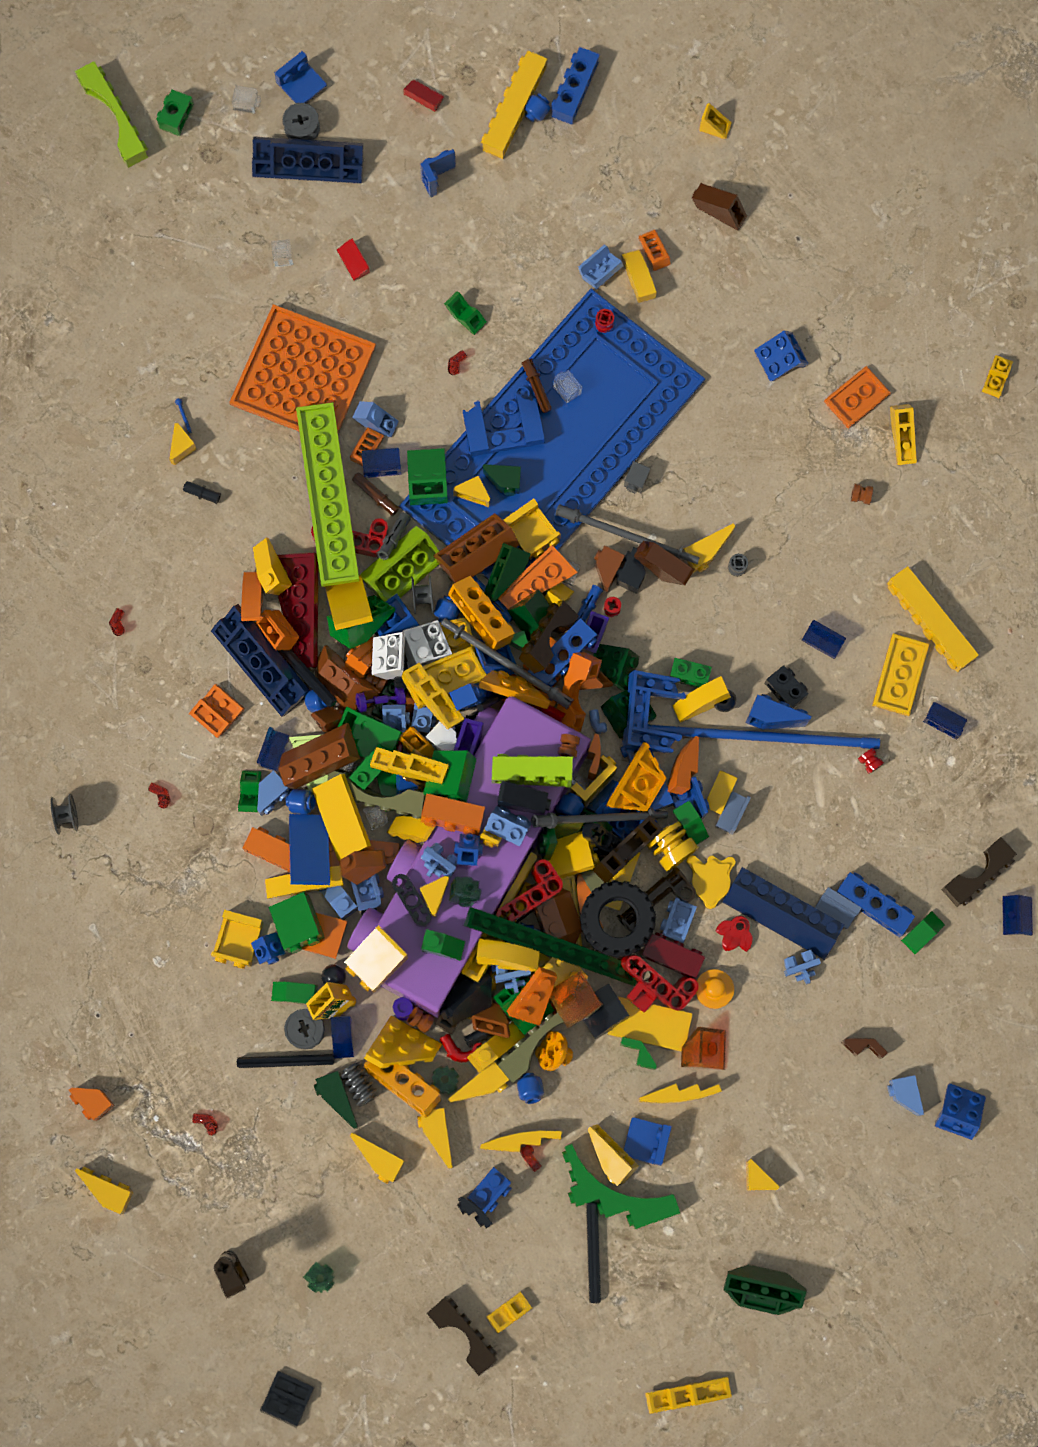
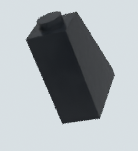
[498,781,551,815]
[440,972,492,1026]

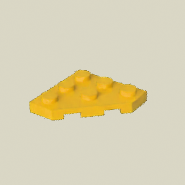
[364,1016,442,1068]

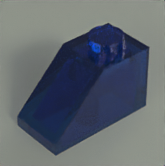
[331,1016,354,1059]

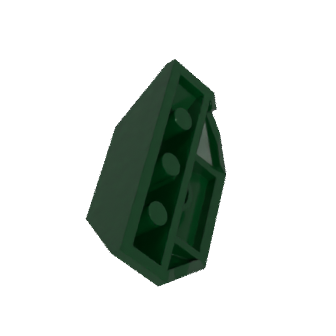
[723,1264,807,1315]

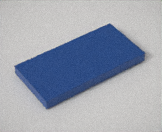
[289,814,330,885]

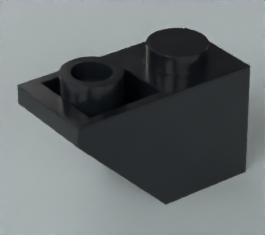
[615,547,646,594]

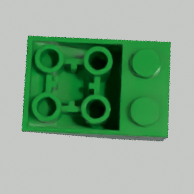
[407,448,448,505]
[327,595,395,649]
[337,707,402,758]

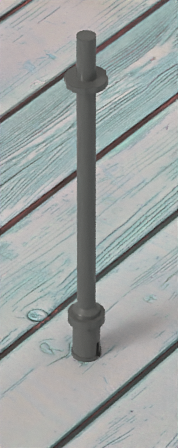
[555,504,700,564]
[441,618,574,709]
[531,807,668,828]

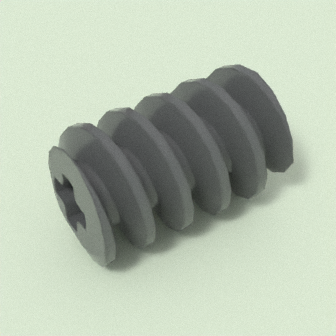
[340,1061,379,1107]

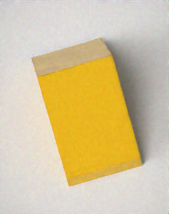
[699,103,732,139]
[169,423,196,465]
[453,476,490,507]
[545,583,574,605]
[420,876,449,917]
[746,1159,780,1190]

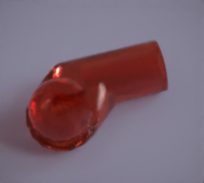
[447,350,467,376]
[109,608,125,636]
[148,782,171,809]
[192,1113,218,1135]
[520,1145,542,1172]

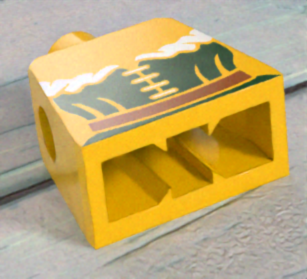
[306,982,356,1020]

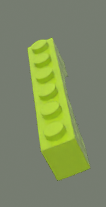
[75,61,148,168]

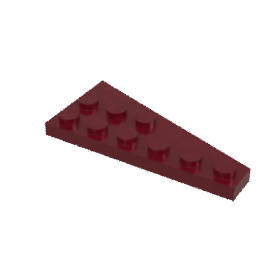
[277,553,319,668]

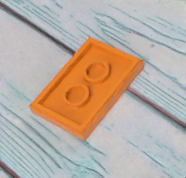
[824,366,891,429]

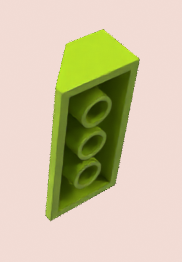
[360,526,439,602]

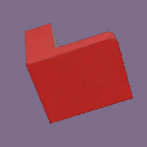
[626,981,658,1012]

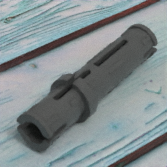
[377,512,411,560]

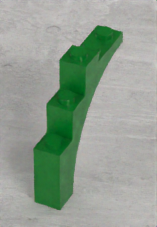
[562,1144,680,1229]

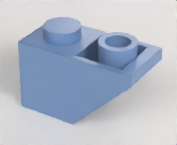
[352,401,399,437]
[257,770,291,816]

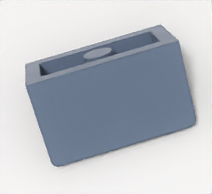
[715,791,751,835]
[815,887,861,929]

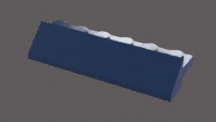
[252,137,364,184]
[211,604,310,717]
[722,867,845,960]

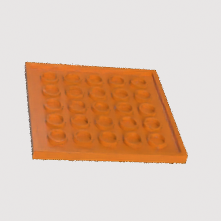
[229,304,376,433]

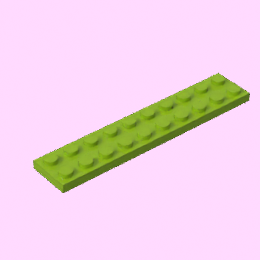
[296,402,359,587]

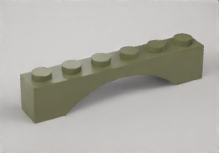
[328,769,426,819]
[498,987,603,1083]

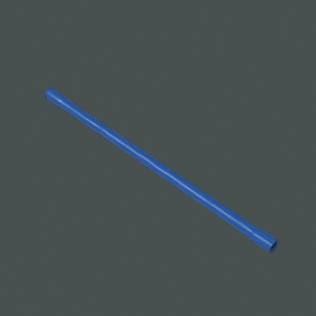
[647,724,880,749]

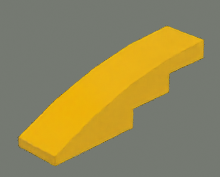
[403,662,464,730]
[370,747,449,784]
[386,816,435,843]
[265,866,344,899]
[639,1084,722,1104]
[480,1131,562,1152]
[645,1377,732,1414]

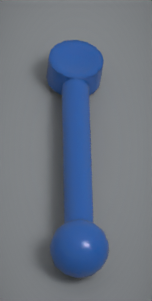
[175,398,192,434]

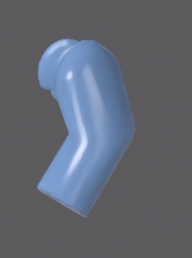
[589,709,607,734]

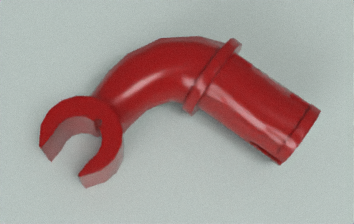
[439,1033,482,1063]

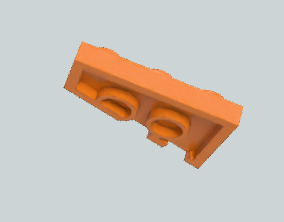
[507,967,557,1026]

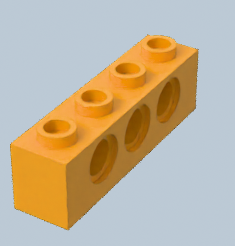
[448,576,515,651]
[364,1061,441,1118]

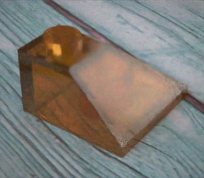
[550,971,602,1028]
[681,1027,726,1070]

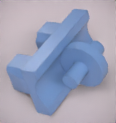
[421,843,457,879]
[784,950,821,985]
[495,965,531,993]

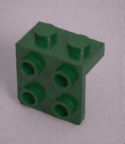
[593,644,640,691]
[600,690,657,739]
[537,823,583,861]

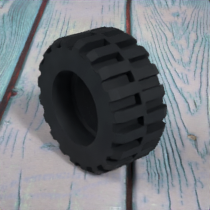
[580,880,656,958]

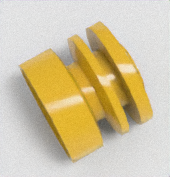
[647,821,699,872]

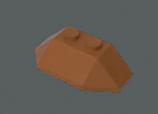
[315,645,381,711]
[526,883,582,944]

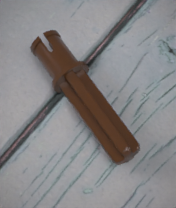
[521,358,552,413]
[352,472,400,516]

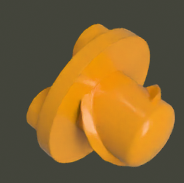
[696,969,734,1009]
[535,1031,573,1071]

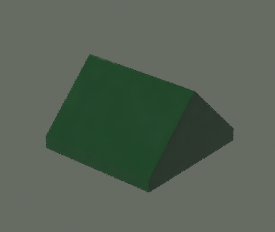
[507,589,550,641]

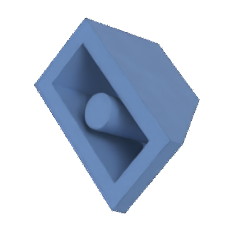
[319,886,358,920]
[887,1075,924,1116]

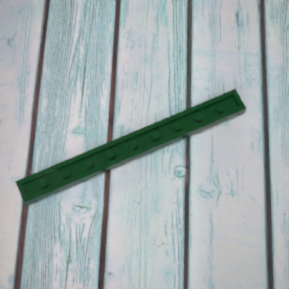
[464,907,640,986]

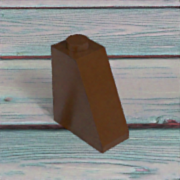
[692,183,747,230]
[634,541,694,586]

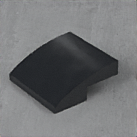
[582,984,629,1040]
[260,1371,314,1428]

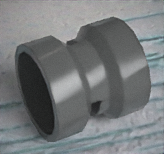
[728,553,748,577]

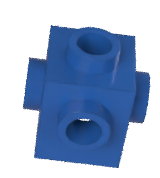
[454,834,483,866]
[251,932,285,965]

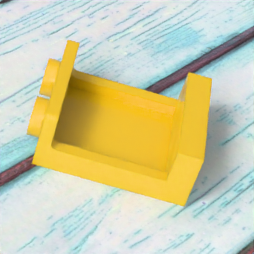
[503,498,561,560]
[570,755,617,807]
[549,831,600,885]
[211,910,264,969]

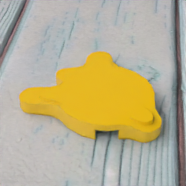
[687,855,736,909]

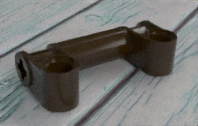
[617,866,696,933]
[214,1250,250,1299]

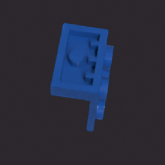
[274,51,327,103]
[420,149,456,198]
[754,330,809,381]
[670,776,710,820]
[935,1083,986,1140]
[624,1117,672,1166]
[468,1167,512,1213]

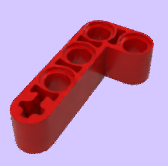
[311,518,389,557]
[494,859,563,922]
[621,954,699,1011]

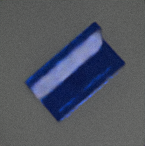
[362,448,402,478]
[801,620,846,659]
[923,702,967,740]
[257,727,289,772]
[1002,895,1033,936]

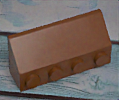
[433,513,520,583]
[279,723,360,789]

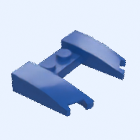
[462,394,545,456]
[622,670,686,753]

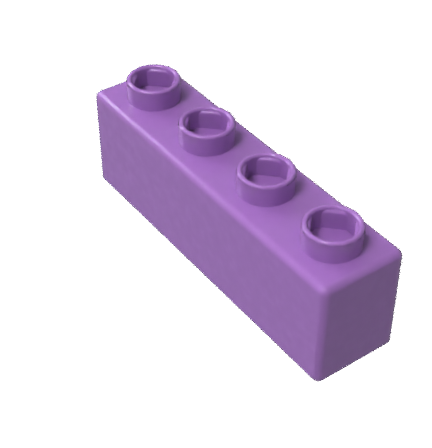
[347,696,591,1018]

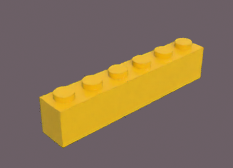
[481,50,547,159]
[887,566,979,672]

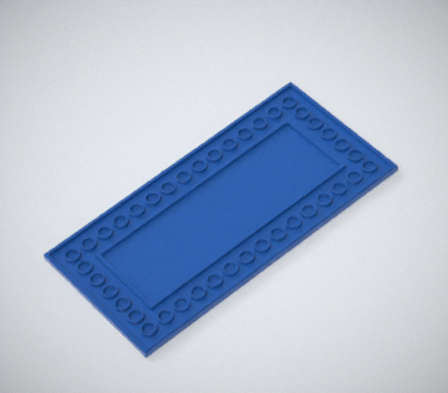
[399,288,705,580]

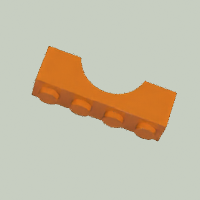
[557,652,602,732]

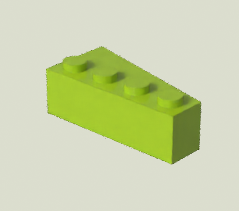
[492,754,573,787]

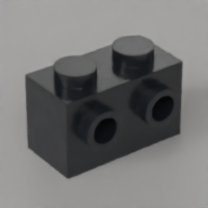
[764,665,809,708]

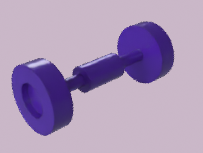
[356,687,406,712]
[393,997,414,1021]

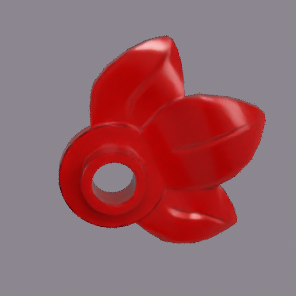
[716,916,753,952]

